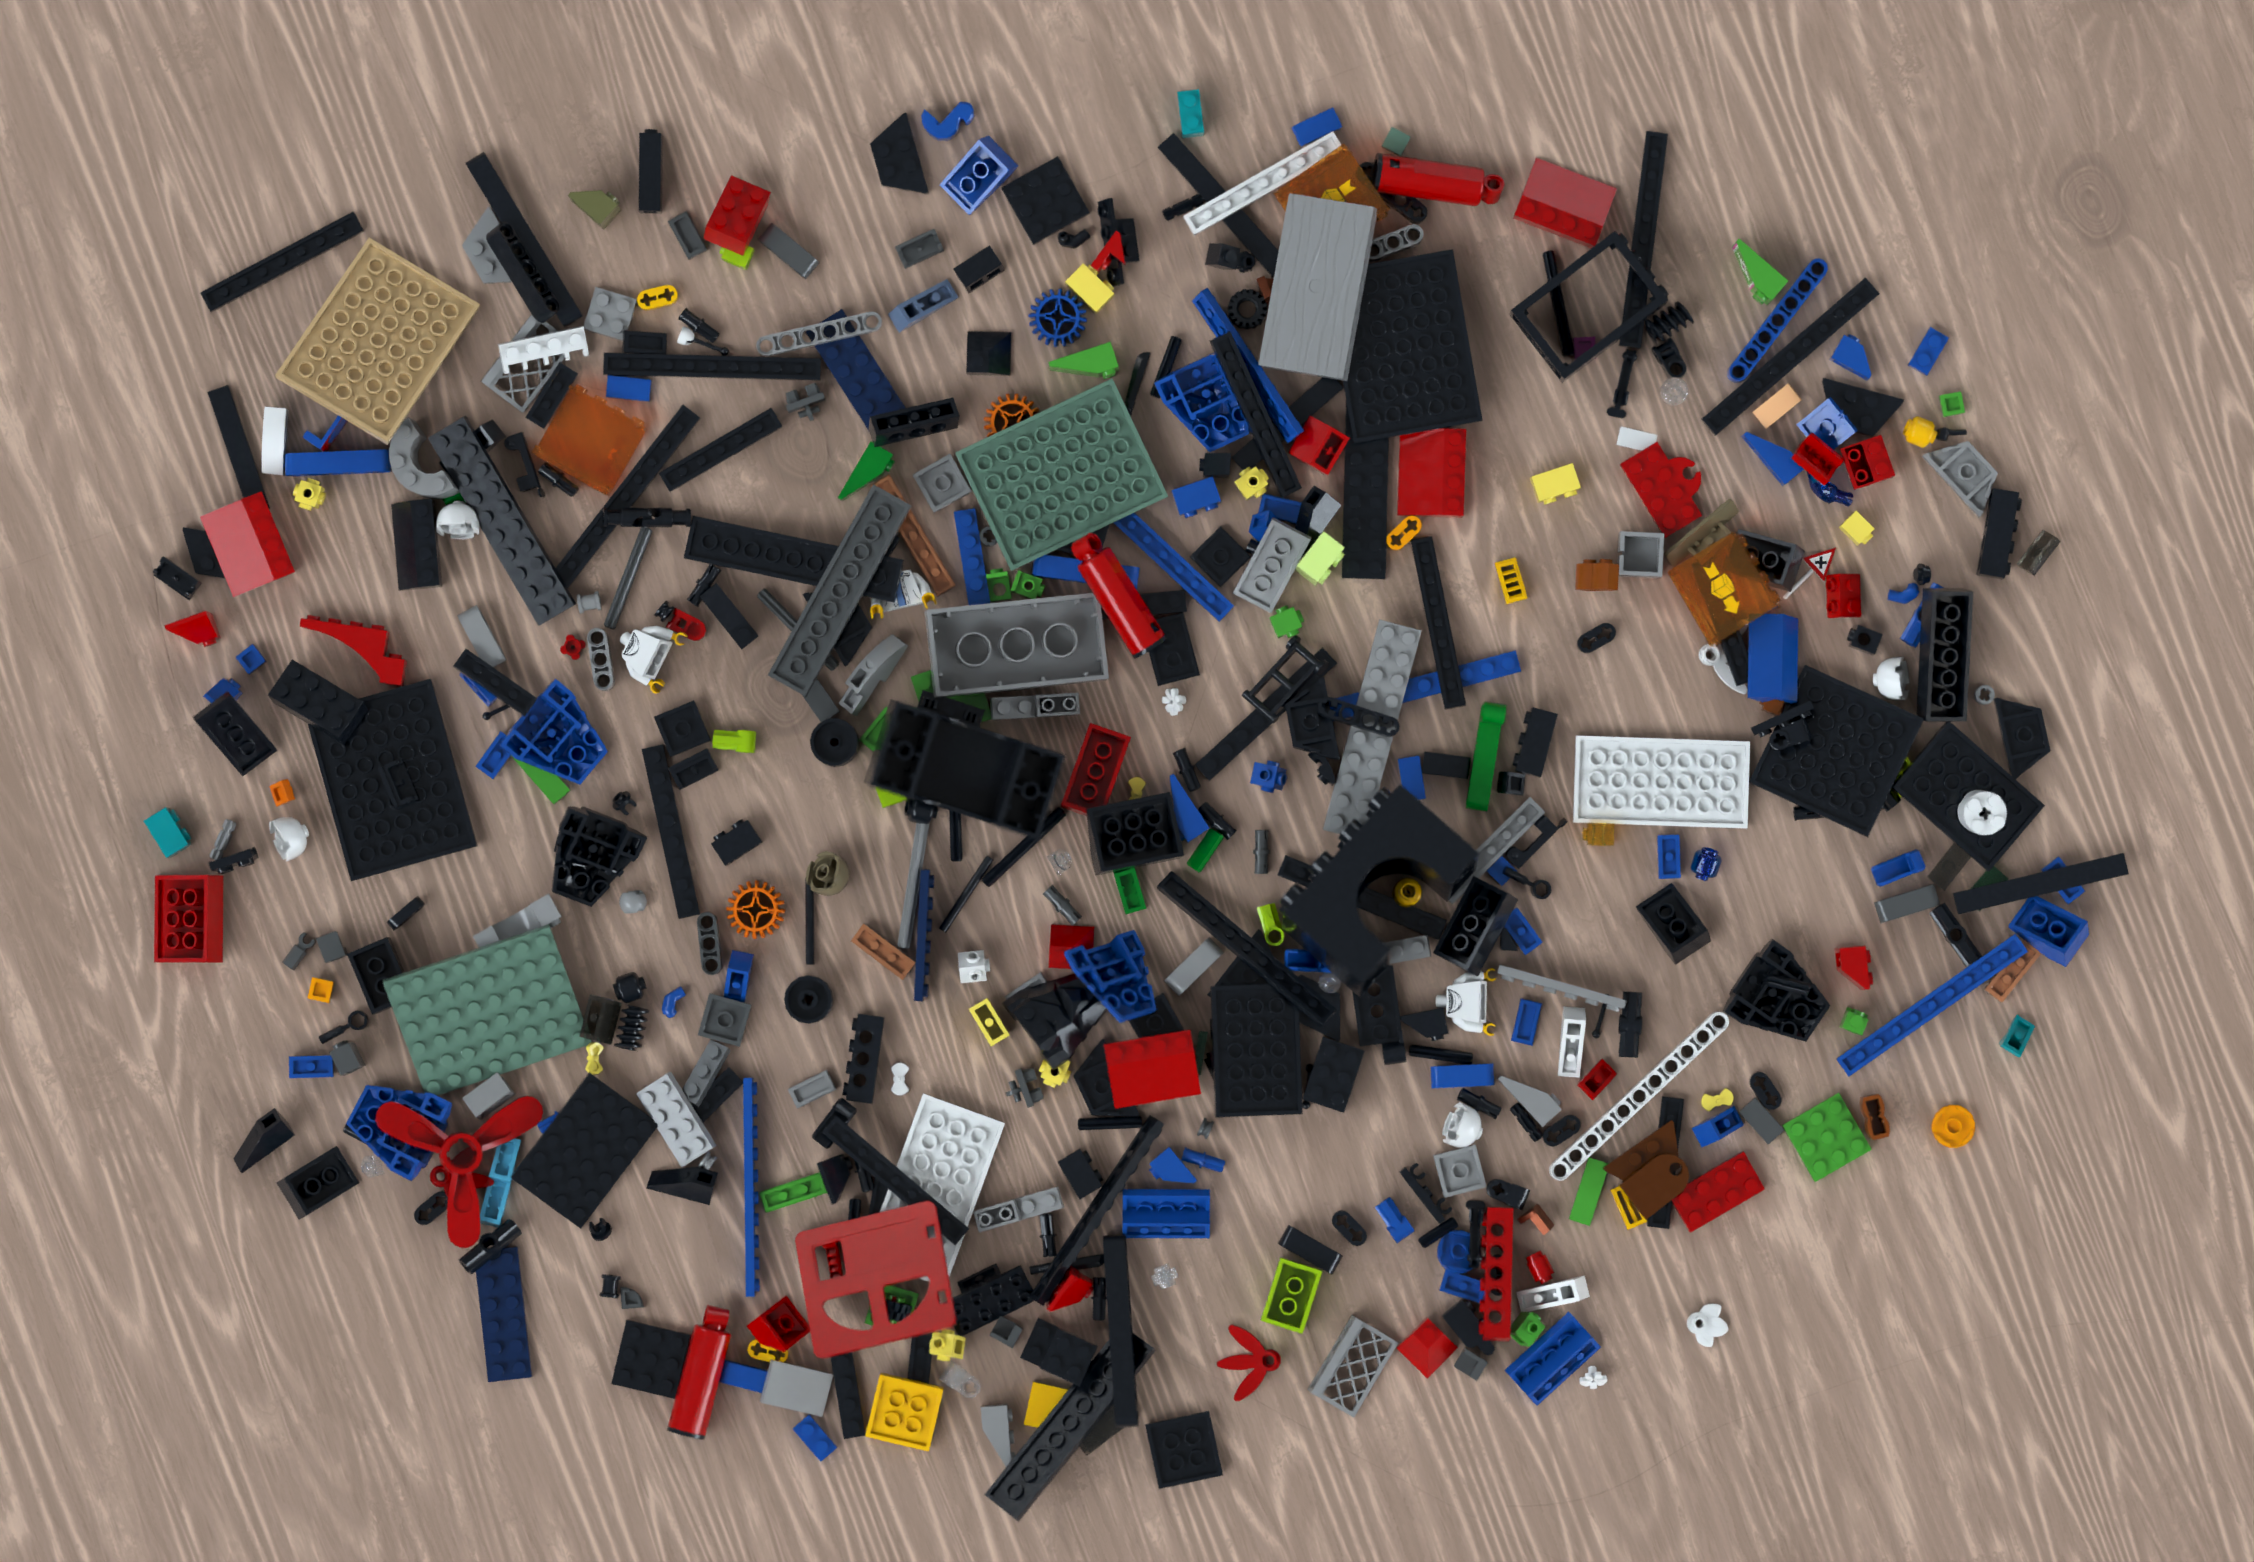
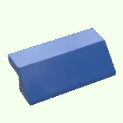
[1748,614,1798,704]
[1122,1189,1210,1238]
[1505,1312,1601,1406]

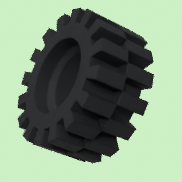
[1228,289,1267,330]

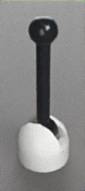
[677,327,729,356]

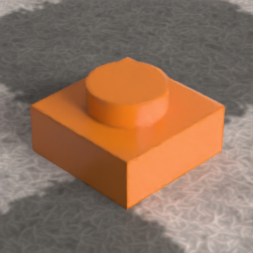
[269,779,295,807]

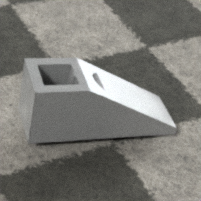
[981,1404,1016,1467]

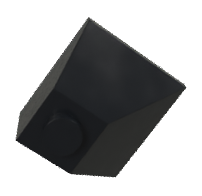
[966,331,1011,376]
[817,1154,853,1205]

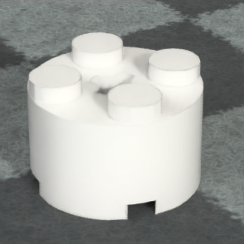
[1957,790,2007,835]

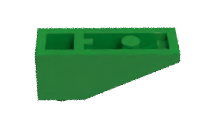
[838,441,895,501]

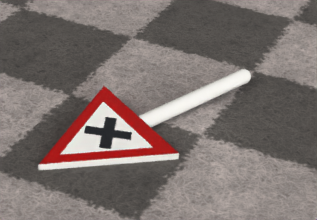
[1783,548,1836,599]

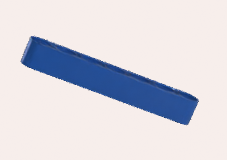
[1727,259,1828,383]

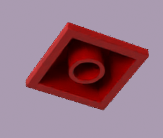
[164,611,221,647]
[1048,924,1094,969]
[1046,1266,1094,1312]
[747,1296,810,1352]
[1396,1317,1458,1379]

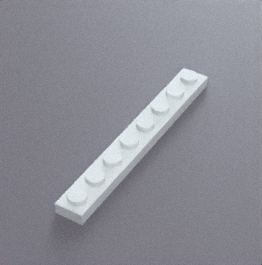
[1183,131,1344,236]

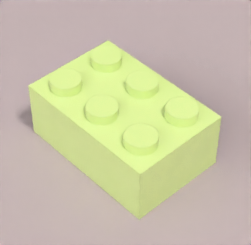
[1295,532,1345,586]

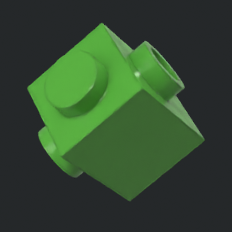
[1269,605,1304,638]
[1510,1312,1546,1347]

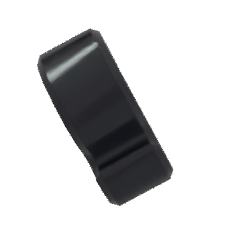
[812,1098,857,1149]

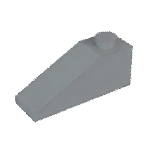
[1497,1075,1562,1127]

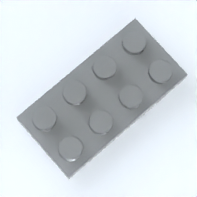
[1233,518,1312,613]
[636,1072,717,1167]

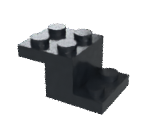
[1020,1318,1098,1387]

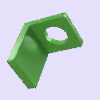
[986,568,1012,602]

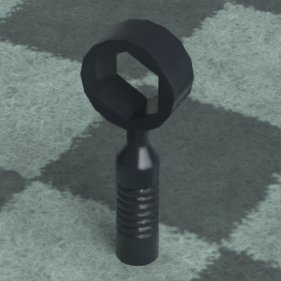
[1503,866,1552,899]
[319,1011,368,1044]

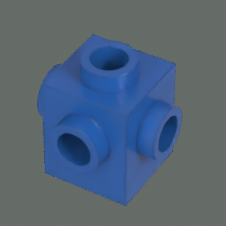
[1250,760,1287,793]

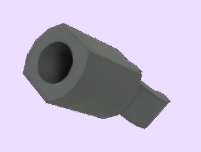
[282,932,316,970]

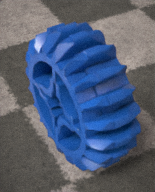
[1029,288,1087,347]

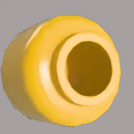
[1903,416,1937,448]
[1392,878,1422,907]

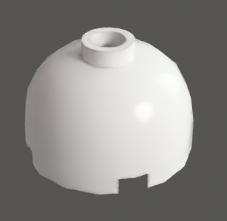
[436,501,480,539]
[1873,657,1909,700]
[269,817,309,861]
[1442,1102,1483,1148]

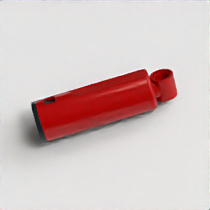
[1371,153,1505,206]
[1071,533,1167,659]
[667,1305,731,1440]

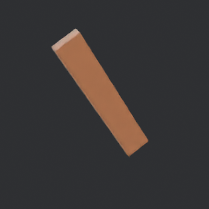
[871,474,956,597]

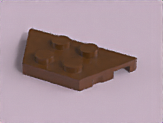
[1603,1120,1680,1181]

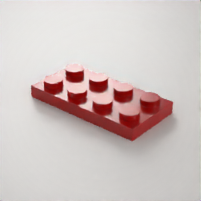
[1671,1151,1765,1233]

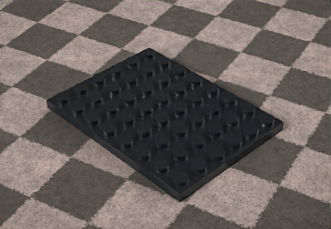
[1343,249,1483,444]
[308,679,478,881]

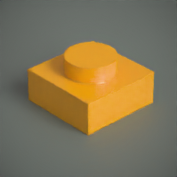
[307,977,334,1003]

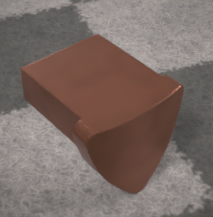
[1256,276,1274,304]
[1517,1204,1554,1235]

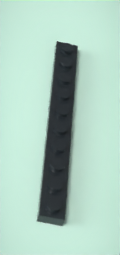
[1619,131,1668,349]
[1701,277,1880,436]
[603,353,821,381]
[556,405,701,588]
[1157,871,1337,1027]
[1029,1115,1164,1306]

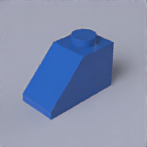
[1829,334,1871,381]
[203,678,243,703]
[724,950,754,1003]
[1692,1106,1744,1147]
[1149,1147,1197,1183]

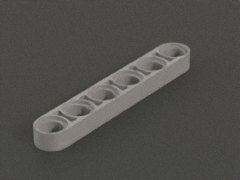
[756,312,882,356]

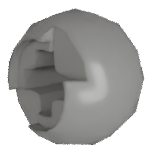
[619,890,647,914]

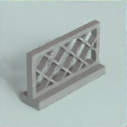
[481,314,564,413]
[1307,1315,1398,1417]

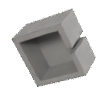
[1617,531,1664,579]

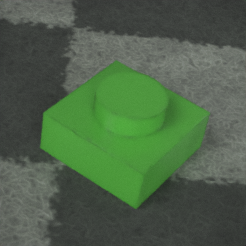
[1939,391,1965,417]

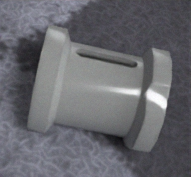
[577,591,602,614]

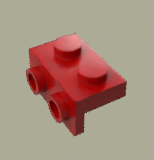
[1791,433,1844,486]
[1826,574,1861,618]

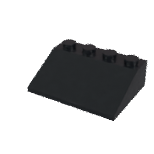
[1086,792,1184,876]

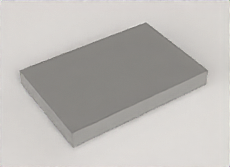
[760,1359,833,1417]

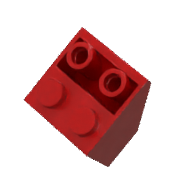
[1288,416,1350,475]
[1840,435,1895,490]
[1835,946,1873,990]

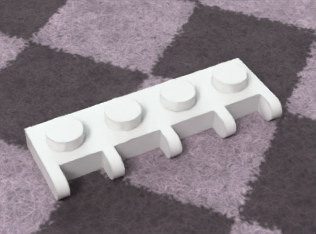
[498,326,589,374]

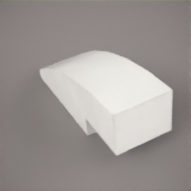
[262,407,289,476]

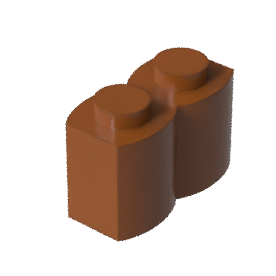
[1575,559,1619,591]
[1859,1094,1890,1140]

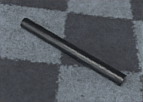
[939,855,994,933]
[805,878,815,965]

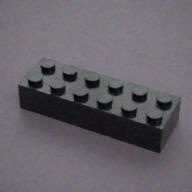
[1916,588,1974,722]

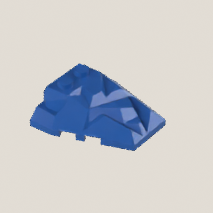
[1154,353,1249,452]
[500,679,608,785]
[1064,930,1157,1023]
[346,1085,452,1181]

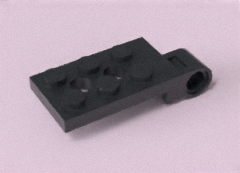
[1352,965,1406,1065]

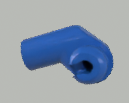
[1887,583,1919,604]
[662,986,686,1018]

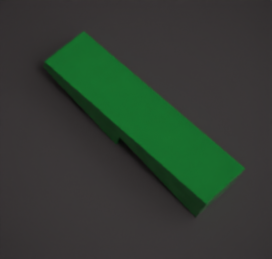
[1113,868,1147,914]

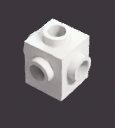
[958,950,990,983]

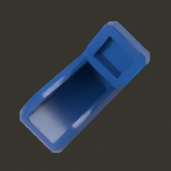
[921,102,974,141]
[1871,849,1926,887]
[1284,949,1331,973]

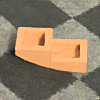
[1752,383,1802,429]

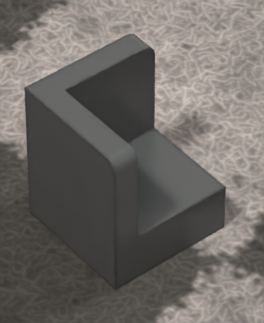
[316,931,348,963]
[990,1316,1023,1348]
[1454,1348,1488,1381]

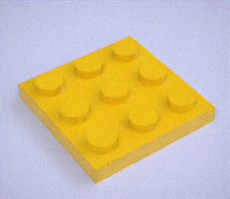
[865,1372,944,1452]

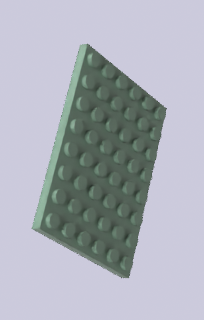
[955,378,1168,571]
[383,924,592,1096]

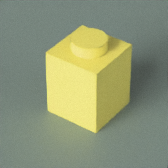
[1838,511,1875,545]

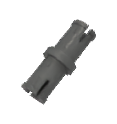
[1253,830,1270,874]
[1043,885,1082,926]

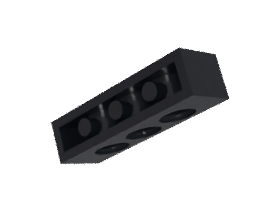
[868,398,960,447]
[843,1014,885,1104]

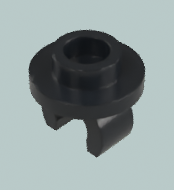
[613,791,637,815]
[589,1218,612,1241]

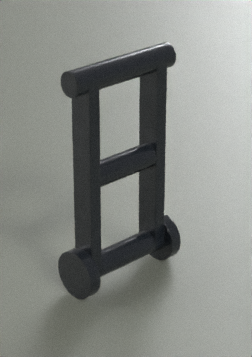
[1242,635,1329,723]

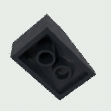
[1724,529,1805,592]
[1636,883,1711,965]
[276,1146,359,1220]

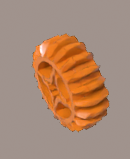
[984,393,1039,437]
[726,880,785,939]

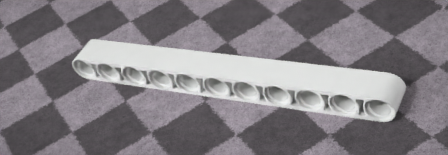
[1549,1012,1729,1181]

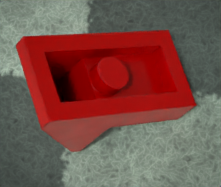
[1090,230,1126,273]
[1577,1059,1617,1100]

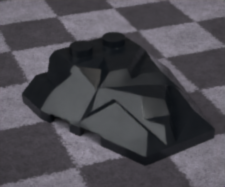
[552,806,647,907]
[1723,939,1830,1042]
[1002,973,1107,1071]

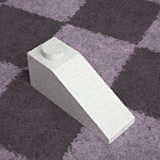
[1558,1006,1586,1078]
[1516,1275,1590,1312]

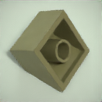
[568,190,621,229]

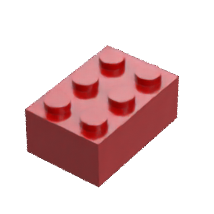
[703,175,771,256]

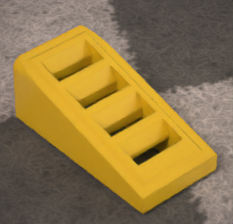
[1494,557,1528,605]

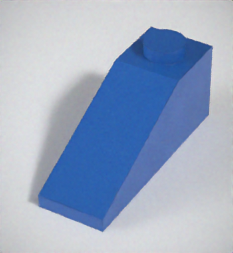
[1741,432,1804,486]
[1170,774,1210,843]

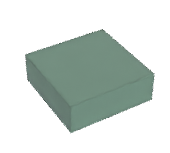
[1382,127,1411,156]

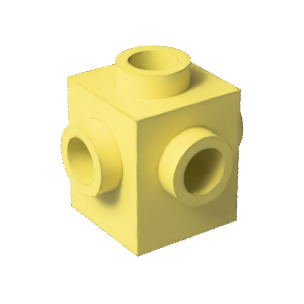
[1234,466,1269,500]
[293,478,326,511]
[1039,1060,1071,1088]
[929,1329,966,1362]

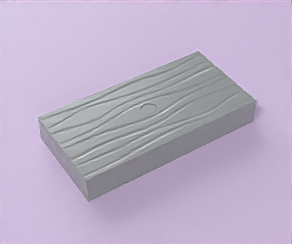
[1258,193,1378,381]
[924,593,1109,698]

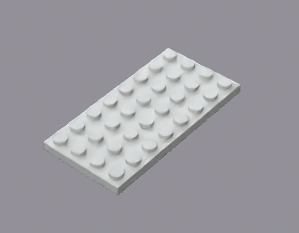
[1573,736,1750,829]
[880,1094,1005,1282]

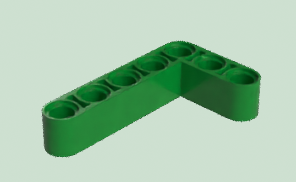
[1465,701,1507,812]

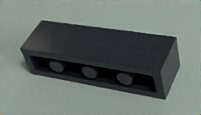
[1976,488,2022,579]

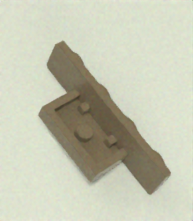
[1664,499,1739,567]

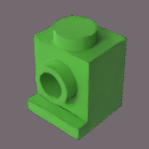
[1011,570,1045,599]
[1839,1007,1869,1035]

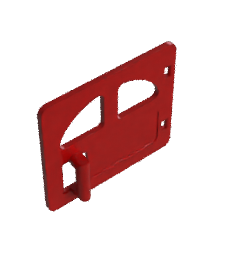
[795,1201,956,1359]

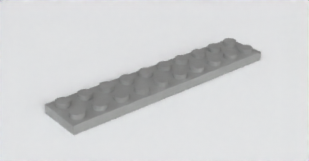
[1323,619,1422,834]

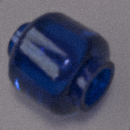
[1690,847,1722,881]

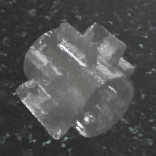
[1151,1263,1179,1289]

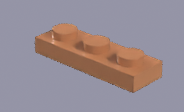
[851,924,916,980]
[1984,939,2041,1003]

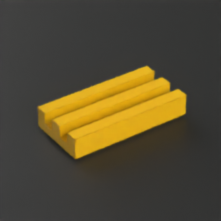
[1610,1186,1648,1230]

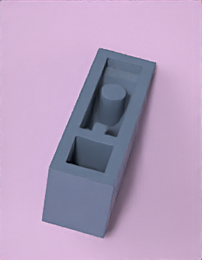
[888,279,958,333]

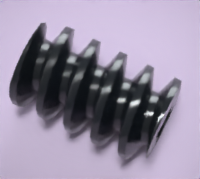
[1645,301,1694,345]
[614,1004,649,1052]

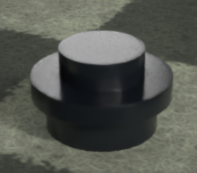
[1913,564,1931,585]

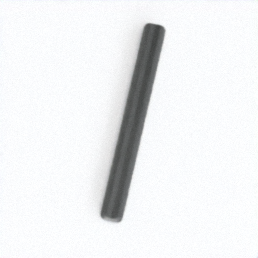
[604,527,652,629]
[757,589,839,671]

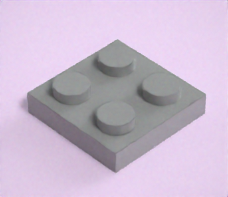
[583,287,637,341]
[913,454,972,513]
[1433,1145,1487,1198]

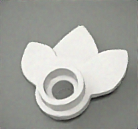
[1687,1304,1728,1347]

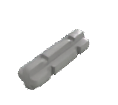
[210,819,236,860]

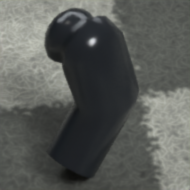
[1058,229,1091,249]

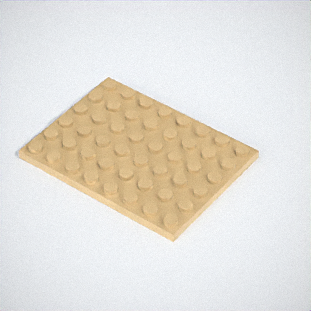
[275,238,480,445]

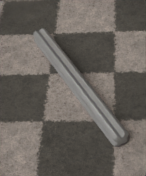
[897,823,929,949]

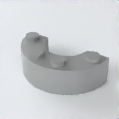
[389,417,459,499]
[473,894,562,948]

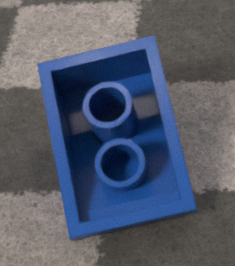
[939,135,1019,215]
[2008,896,2089,967]

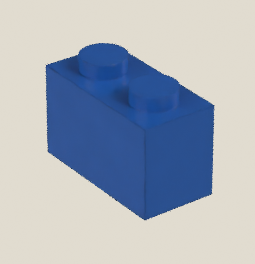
[1172,476,1221,518]

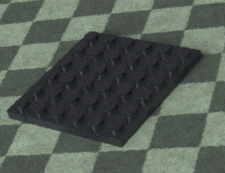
[1749,665,1924,838]

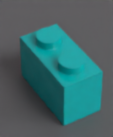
[1177,89,1204,138]
[144,807,192,859]

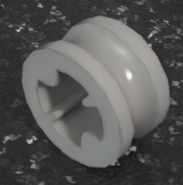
[1974,685,1995,705]
[698,1151,717,1170]

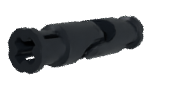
[602,508,691,527]

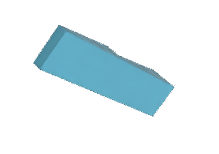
[480,1138,521,1227]

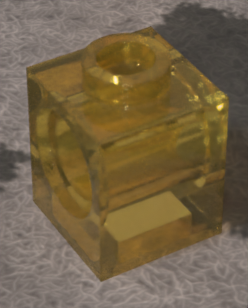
[1582,823,1614,846]

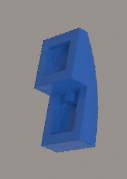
[1291,108,1342,147]

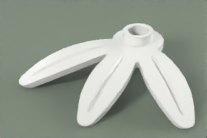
[1699,618,1749,694]

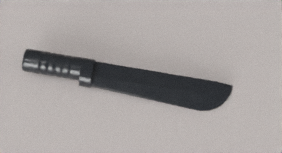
[1124,352,1150,416]
[1029,1254,1104,1275]

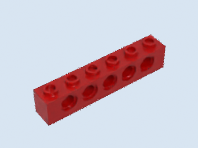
[1479,1207,1513,1341]

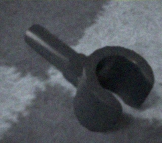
[1935,428,1967,441]

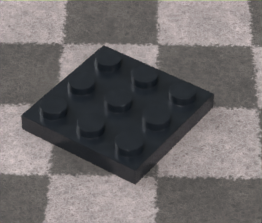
[1001,156,1090,245]
[611,1320,690,1399]
[1145,1411,1223,1489]

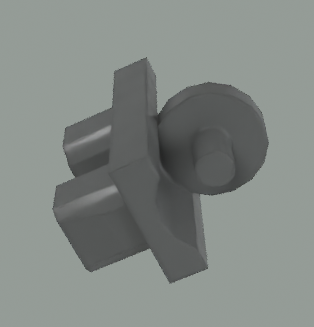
[786,383,826,421]
[1006,1068,1044,1108]

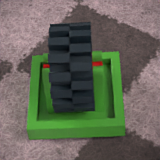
[865,1285,919,1326]

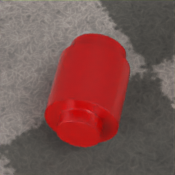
[1526,1250,1555,1284]

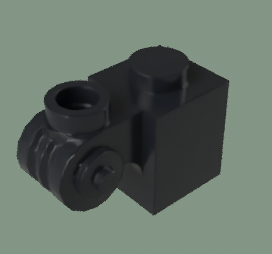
[1205,243,1255,273]

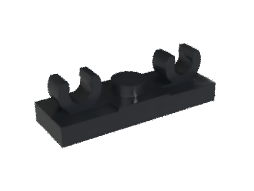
[917,690,985,727]
[1399,1163,1452,1224]

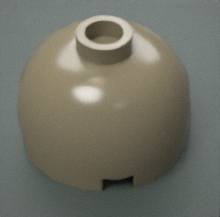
[806,851,849,896]

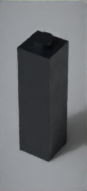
[639,129,663,214]

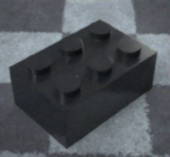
[347,937,405,1014]
[1129,993,1196,1051]
[1302,1037,1365,1113]

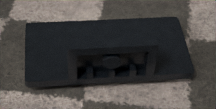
[943,1263,1034,1336]

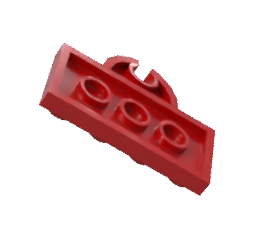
[1620,442,1702,538]

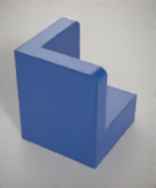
[1249,510,1280,542]

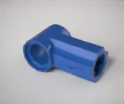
[1374,1197,1415,1243]

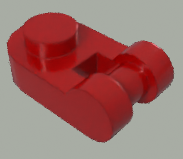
[666,608,706,641]

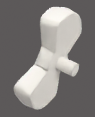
[891,1062,909,1096]

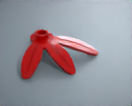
[430,1146,494,1197]
[1217,1325,1281,1402]

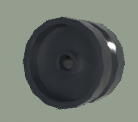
[810,718,860,767]
[784,976,834,1024]

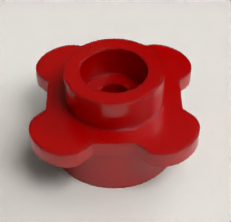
[560,635,586,660]

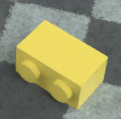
[1065,263,1114,314]
[1530,463,1581,505]
[969,998,1010,1046]

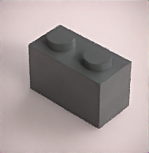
[329,1041,366,1076]

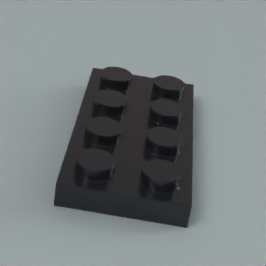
[193,691,277,776]

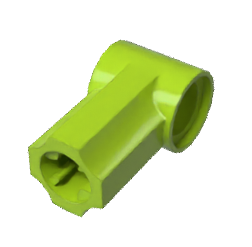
[713,730,757,753]
[1257,903,1285,946]

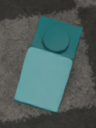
[1999,1015,2035,1058]

